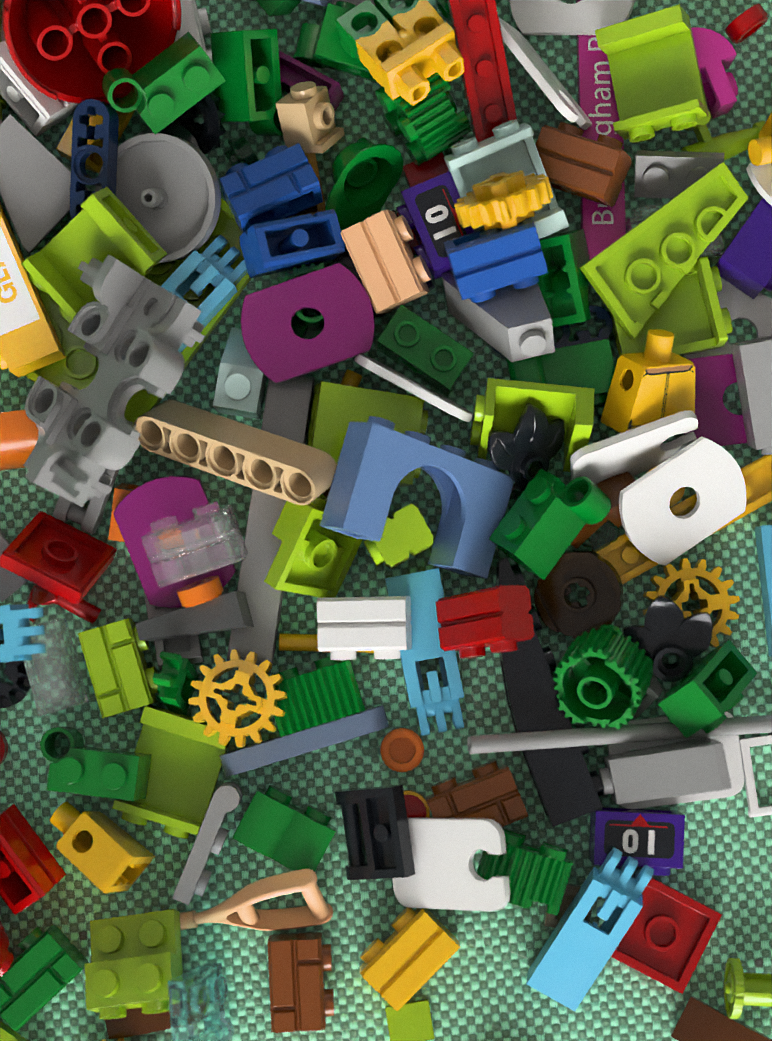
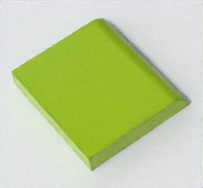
[385,999,435,1041]

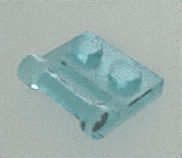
[168,963,234,1041]

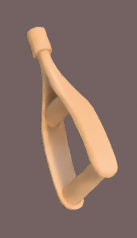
[180,869,333,931]

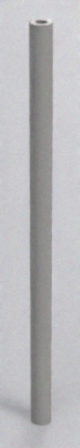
[467,715,772,754]

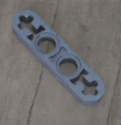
[219,705,389,777]

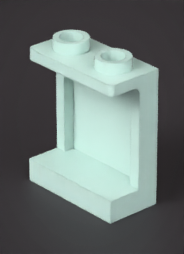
[444,119,569,239]

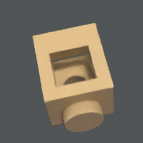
[275,81,345,153]

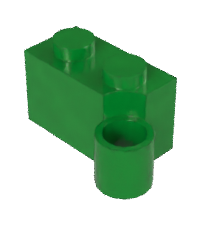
[293,1,377,83]
[210,29,283,136]
[101,32,226,135]
[506,339,615,407]
[489,469,611,580]
[40,727,152,801]

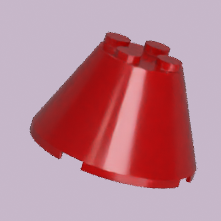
[2,0,181,104]

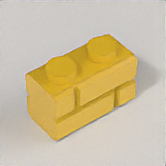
[359,907,460,1012]

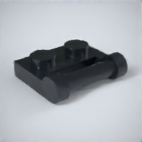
[335,785,415,880]

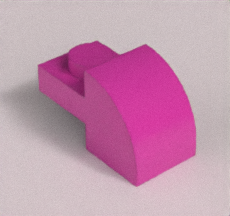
[692,27,738,119]

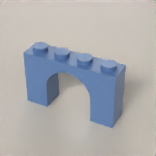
[320,416,514,579]

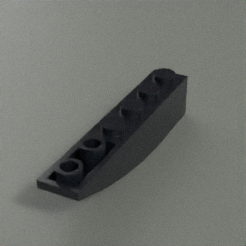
[496,558,604,827]

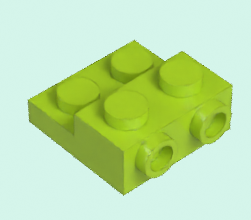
[264,495,363,598]
[85,909,184,1019]

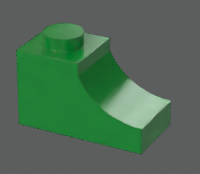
[538,229,591,327]

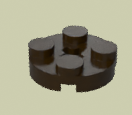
[534,550,624,638]

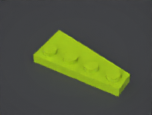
[580,162,749,339]

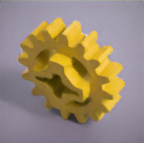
[454,170,553,231]
[642,558,740,647]
[188,649,287,748]

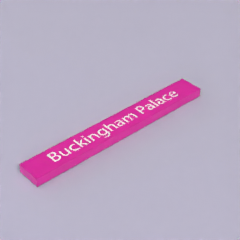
[576,0,626,260]

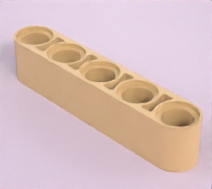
[134,399,337,505]

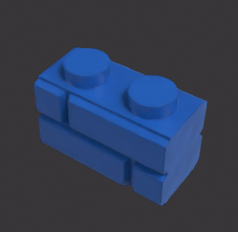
[219,143,323,233]
[239,209,345,279]
[443,218,548,303]

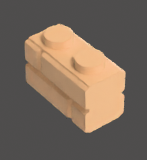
[340,209,432,314]

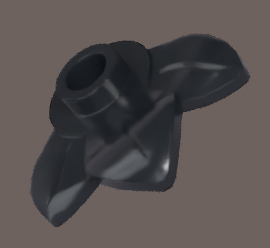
[488,403,565,487]
[623,595,713,682]

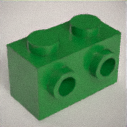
[658,639,757,739]

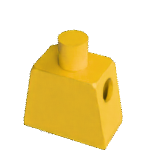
[49,801,155,893]

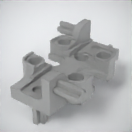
[23,254,205,507]

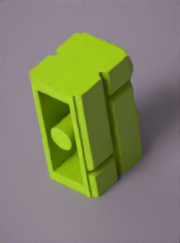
[364,503,434,569]
[78,618,158,719]

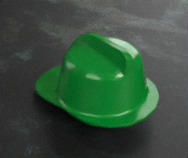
[325,137,404,231]

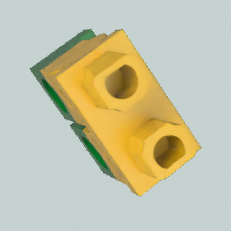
[335,0,464,106]

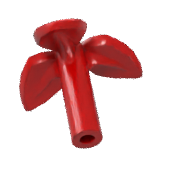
[26,585,101,624]

